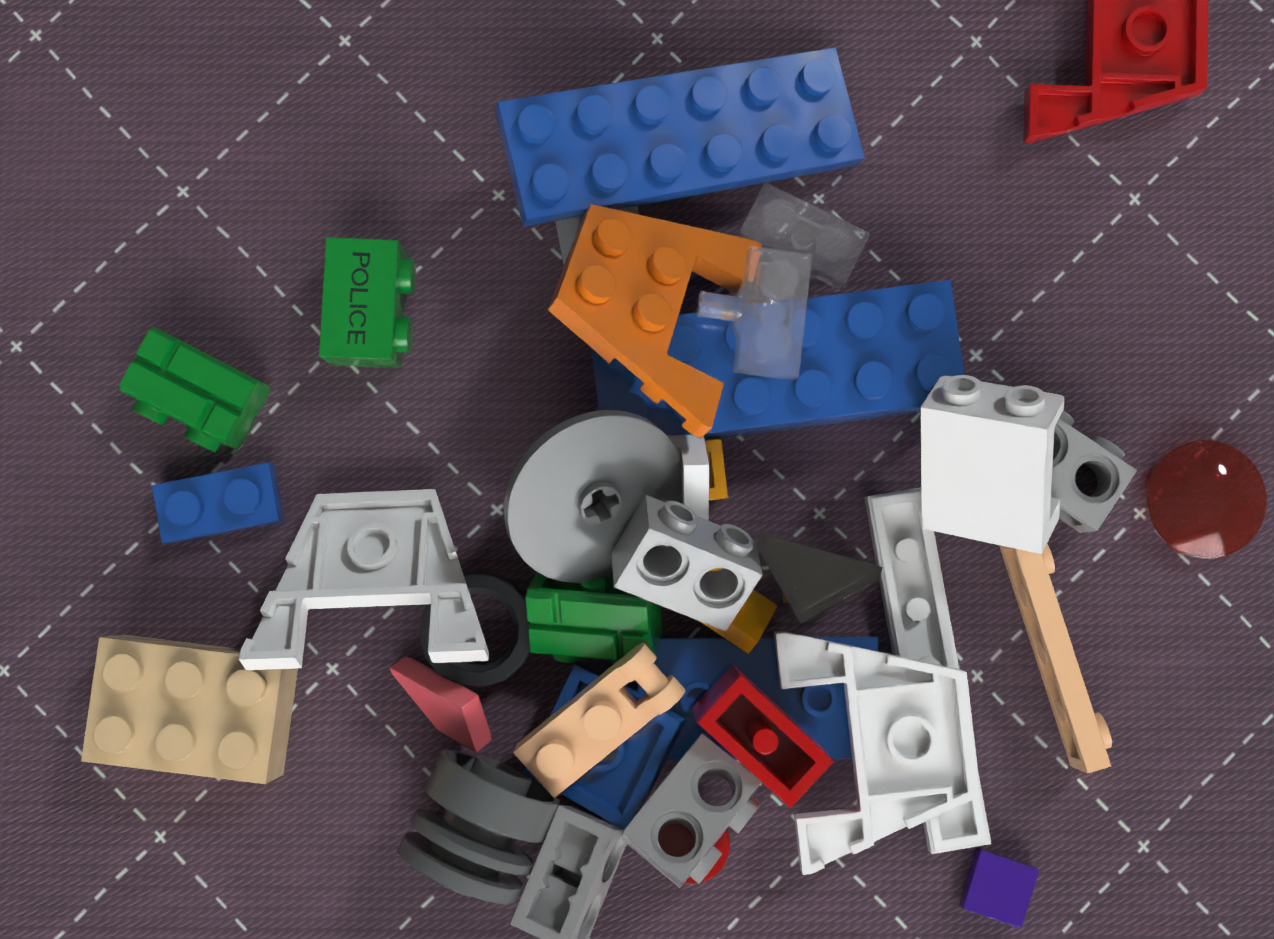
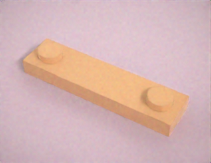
[999,544,1112,774]

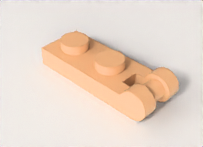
[513,642,686,798]

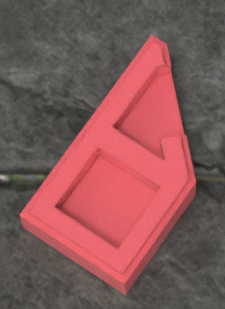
[390,656,492,753]

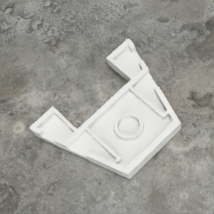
[239,489,489,670]
[774,631,981,875]

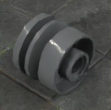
[397,749,559,905]

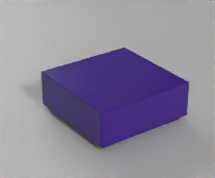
[959,847,1039,929]

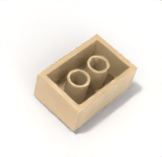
[81,635,298,784]

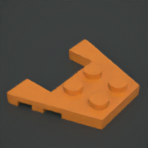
[548,204,762,439]

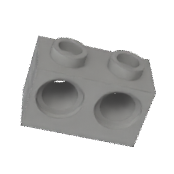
[1051,410,1137,533]
[611,495,763,631]
[622,734,761,888]
[510,805,626,939]

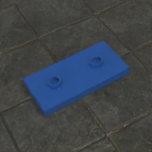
[638,637,878,760]

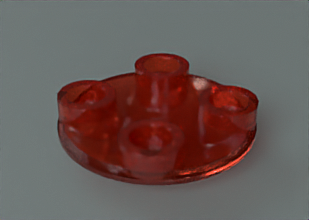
[1145,440,1267,559]

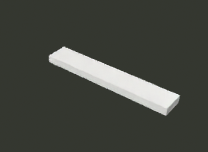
[864,487,991,854]

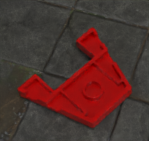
[1023,0,1208,143]

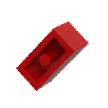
[691,664,834,808]

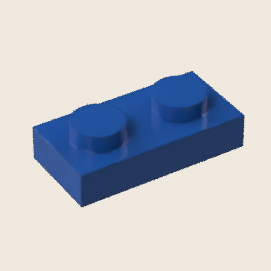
[152,462,285,544]

